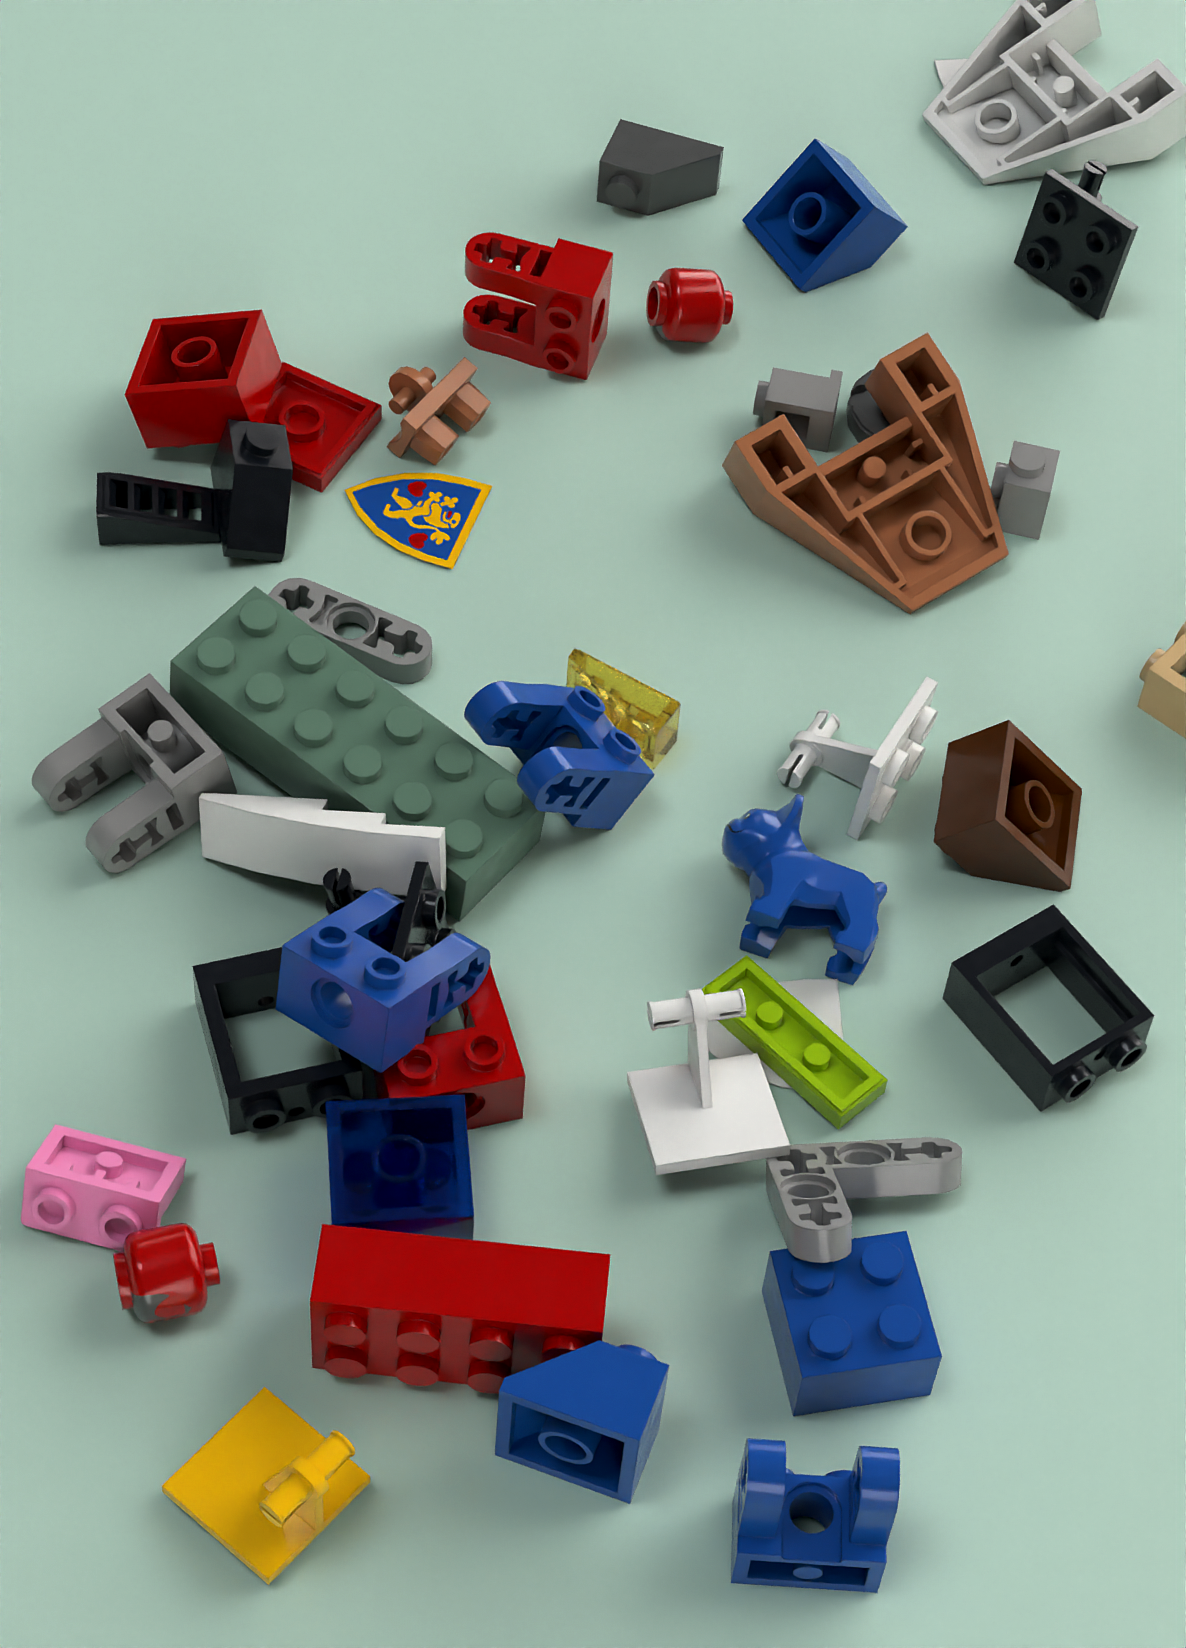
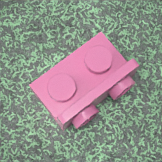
[21,1124,186,1252]

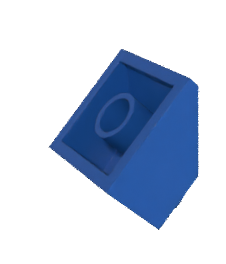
[742,138,908,292]
[495,1340,669,1504]

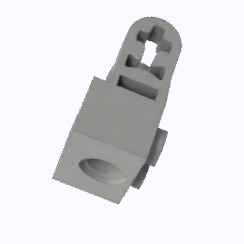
[32,673,237,873]

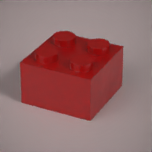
[124,309,282,449]

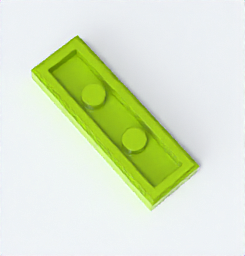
[702,955,888,1130]

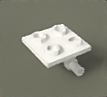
[777,677,938,840]
[627,988,790,1175]

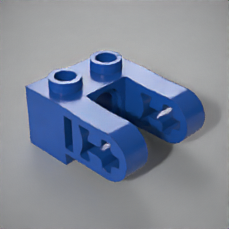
[464,681,655,830]
[276,888,491,1073]
[731,1438,900,1593]

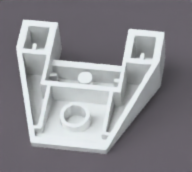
[922,0,1186,185]

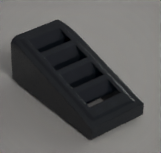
[96,472,220,545]

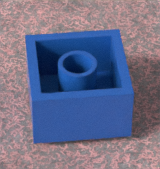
[762,1231,942,1416]

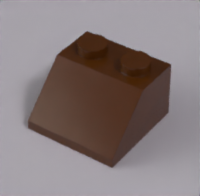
[933,720,1082,892]

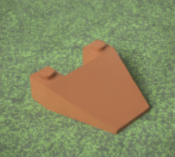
[722,332,1009,614]

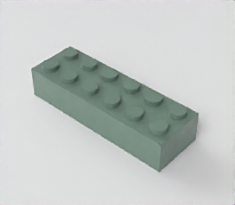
[169,586,546,922]

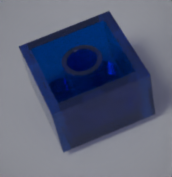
[326,1094,474,1240]

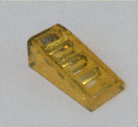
[566,649,681,770]

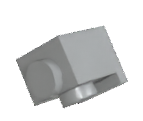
[753,367,843,452]
[991,441,1060,540]

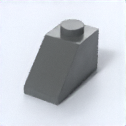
[597,119,724,216]

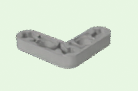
[268,578,432,684]
[766,1137,962,1263]

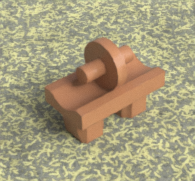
[387,357,491,465]

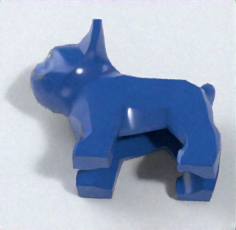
[722,794,887,985]

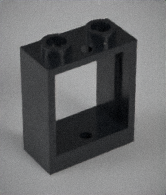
[942,904,1155,1112]
[192,947,363,1135]

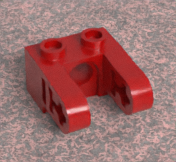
[463,232,613,380]
[372,965,526,1146]

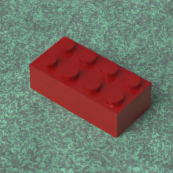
[310,1224,611,1394]

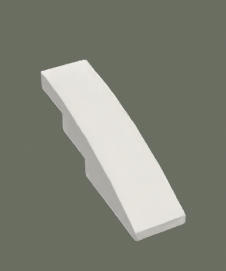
[199,793,447,895]

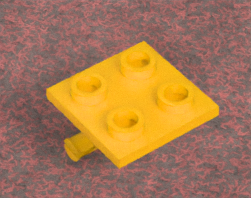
[162,1387,370,1585]

